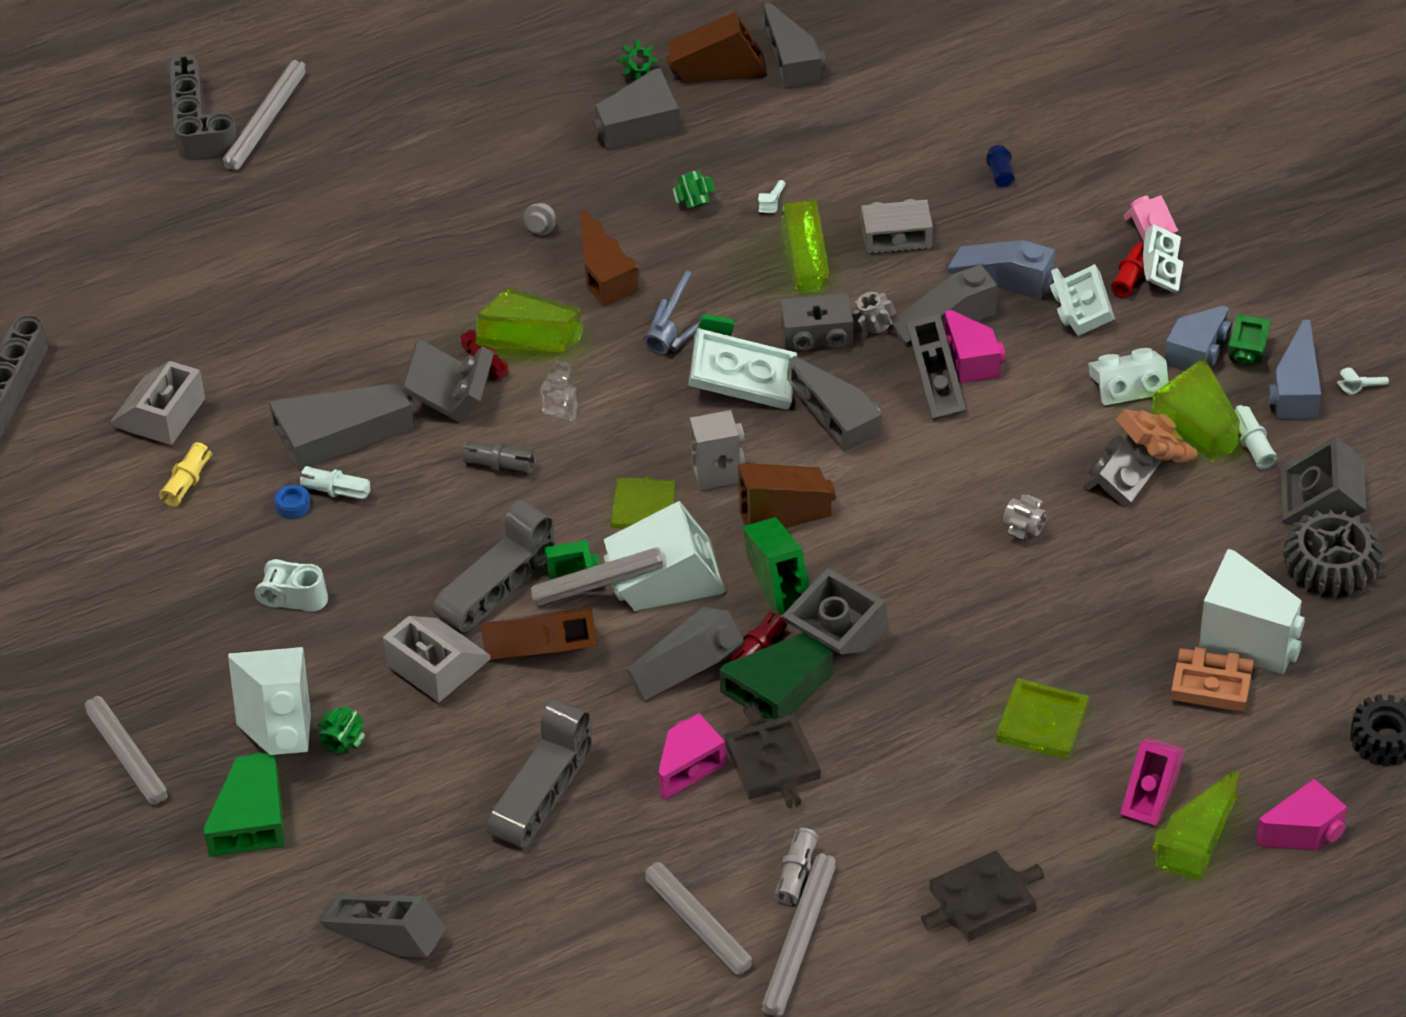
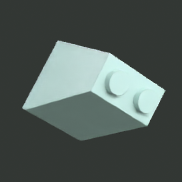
[604,501,726,611]
[1199,549,1305,675]
[228,647,311,755]

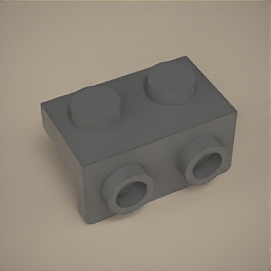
[1083,434,1162,507]

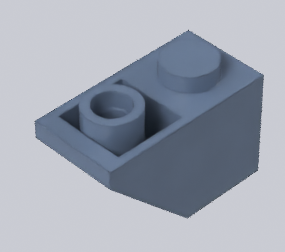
[1165,306,1232,376]

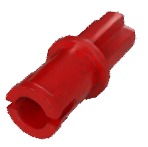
[1111,242,1145,298]

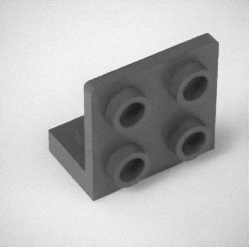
[401,339,494,423]

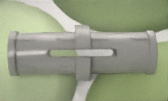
[774,828,819,906]

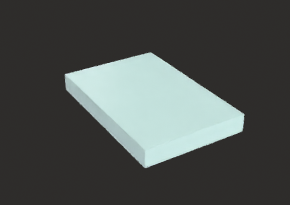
[688,328,797,410]

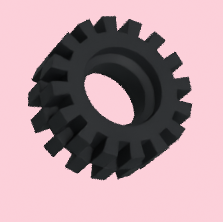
[1350,694,1406,766]

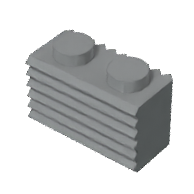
[861,199,933,254]

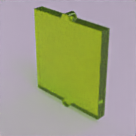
[611,476,676,529]

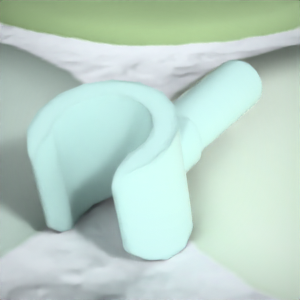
[758,180,785,213]
[1337,368,1389,395]

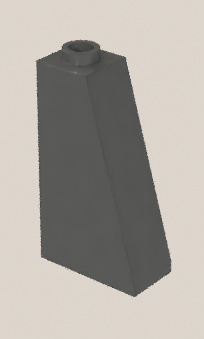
[269,383,416,471]

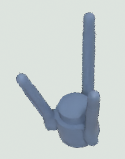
[644,270,699,355]

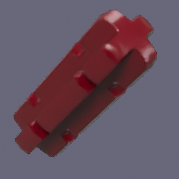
[460,329,509,381]

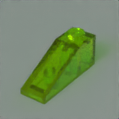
[1152,771,1240,882]

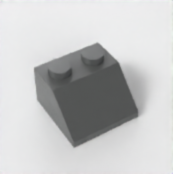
[1281,436,1366,525]
[782,568,889,654]

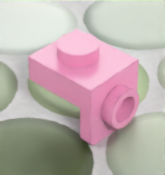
[1123,195,1178,242]

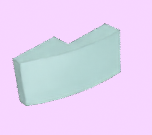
[1143,224,1183,293]

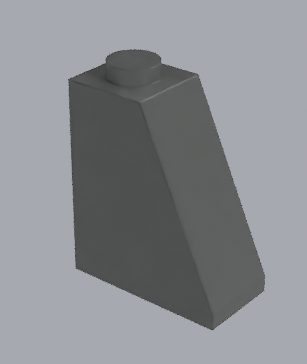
[592,68,680,150]

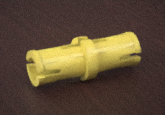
[159,442,212,507]

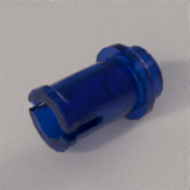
[986,145,1015,187]

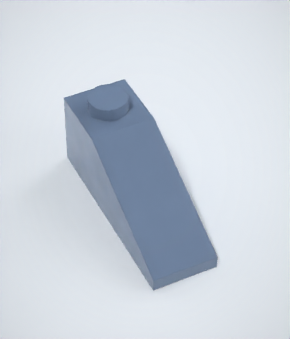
[948,240,1055,300]
[1268,320,1321,419]

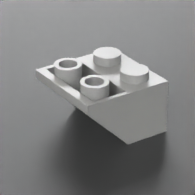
[110,361,205,445]
[383,616,491,703]

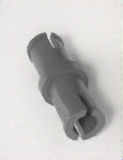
[462,441,536,474]

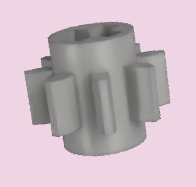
[852,292,896,334]
[1003,494,1047,540]

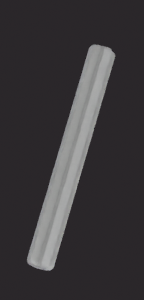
[223,60,306,171]
[762,853,836,1017]

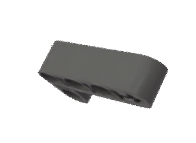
[170,53,237,160]
[433,499,555,633]
[487,698,592,848]

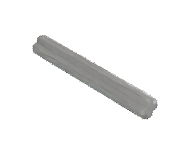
[531,547,665,605]
[85,696,168,805]
[645,862,752,975]

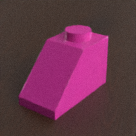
[944,310,1005,383]
[658,713,726,800]
[1120,738,1186,826]
[1256,779,1347,850]

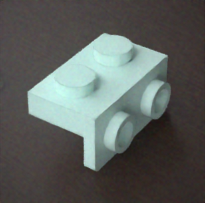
[1050,264,1115,336]
[1088,348,1169,405]

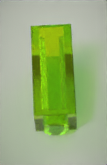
[780,200,830,293]
[476,287,583,353]
[1152,359,1240,462]

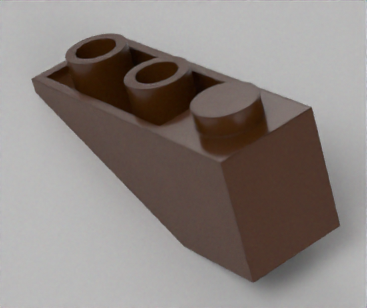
[580,210,639,307]
[480,606,598,660]

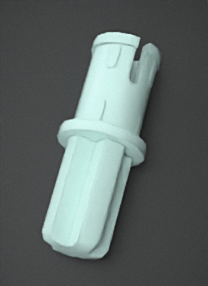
[1231,405,1278,469]
[300,466,371,500]

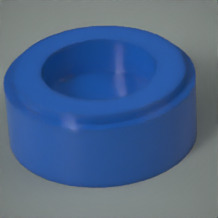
[274,485,311,519]

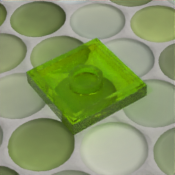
[996,678,1089,760]

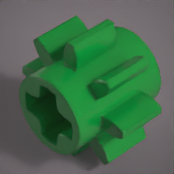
[616,40,658,81]
[672,170,715,209]
[317,707,366,753]

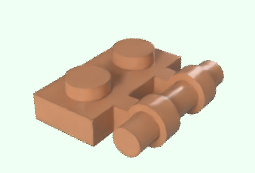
[1116,409,1197,463]
[1170,647,1254,712]

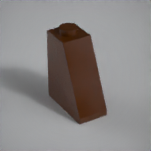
[666,12,767,83]
[738,463,836,528]

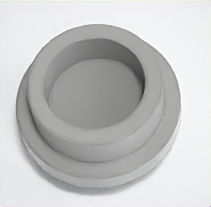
[523,203,556,235]

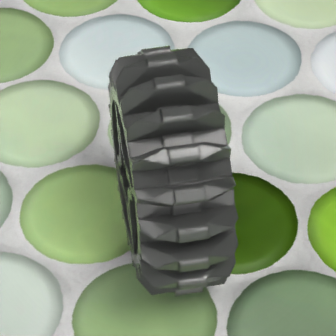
[1283,508,1383,598]

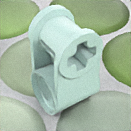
[254,559,328,612]

